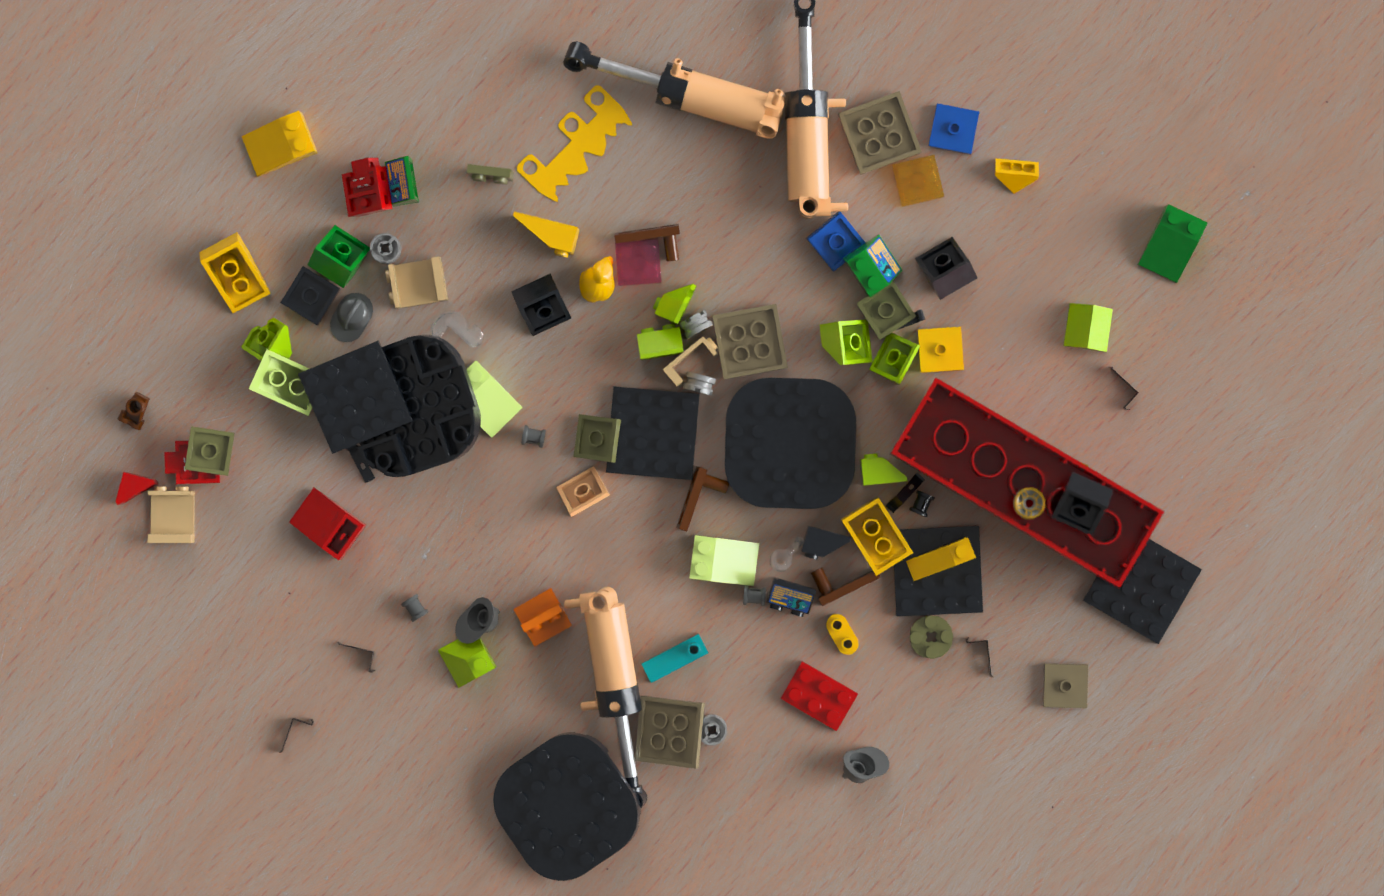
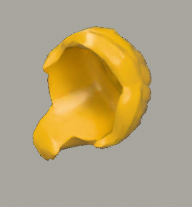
[579,256,615,303]

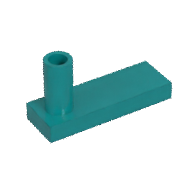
[641,634,709,683]

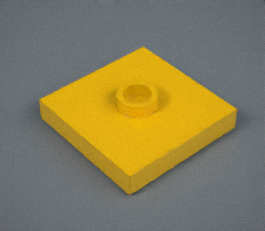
[917,327,964,373]

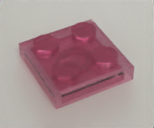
[615,239,662,286]

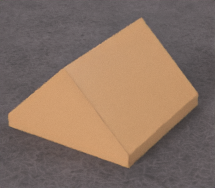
[556,466,610,517]

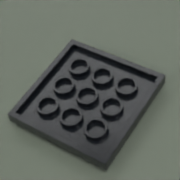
[298,340,413,454]
[606,386,700,480]
[894,526,983,616]
[1083,539,1202,644]

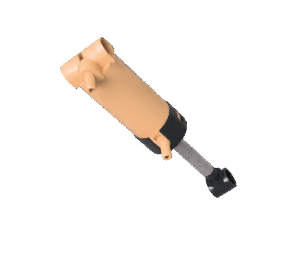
[785,0,848,219]
[563,41,785,139]
[564,587,647,808]

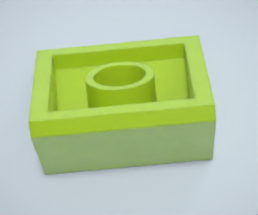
[1063,303,1113,352]
[869,333,920,385]

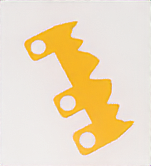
[517,85,632,202]

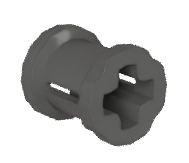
[521,425,546,448]
[743,585,766,606]
[401,594,429,622]

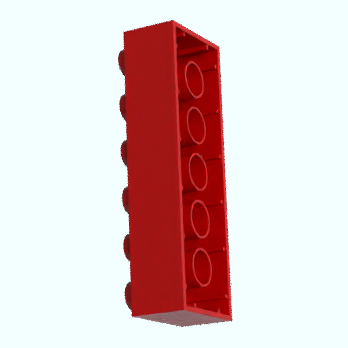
[890,377,1165,588]

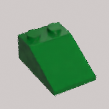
[1137,204,1208,283]

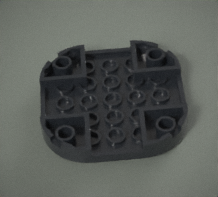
[358,335,481,477]
[725,378,856,509]
[493,732,641,881]

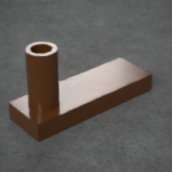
[614,224,680,262]
[676,466,729,532]
[811,567,881,606]

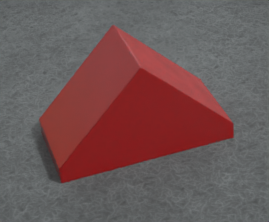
[115,472,159,505]

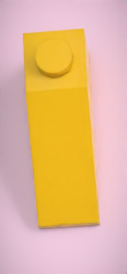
[906,537,976,581]

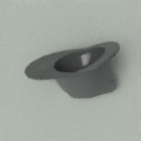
[330,293,373,342]
[455,597,500,644]
[842,747,890,784]

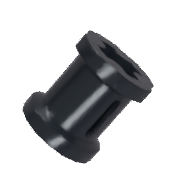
[909,490,935,517]

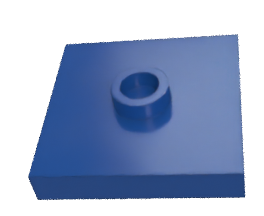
[928,103,979,155]
[806,212,866,272]

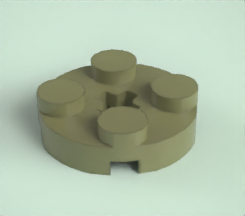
[910,615,953,659]

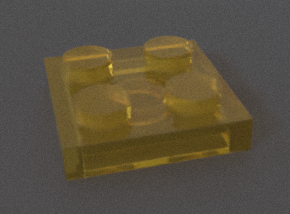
[892,155,944,207]

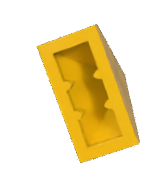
[995,158,1039,194]

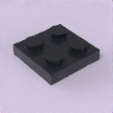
[280,266,340,326]

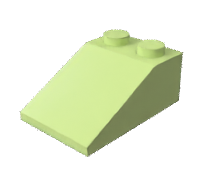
[249,349,312,416]
[467,361,523,437]
[689,535,759,586]

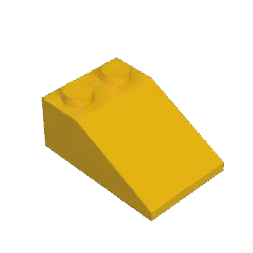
[241,110,318,177]
[513,211,579,258]
[199,232,271,313]
[841,497,913,576]

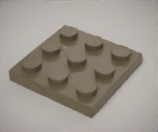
[838,91,922,175]
[712,304,788,380]
[635,696,705,769]

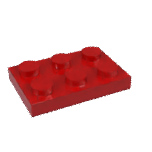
[780,661,858,731]

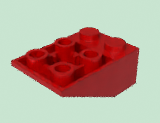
[289,487,366,561]

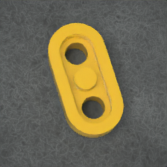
[826,614,859,655]

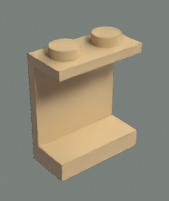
[385,256,448,309]
[663,336,718,387]
[148,486,195,543]

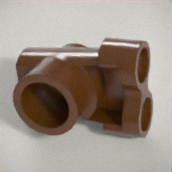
[118,392,150,430]

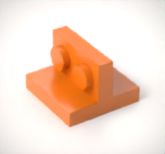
[513,588,572,647]

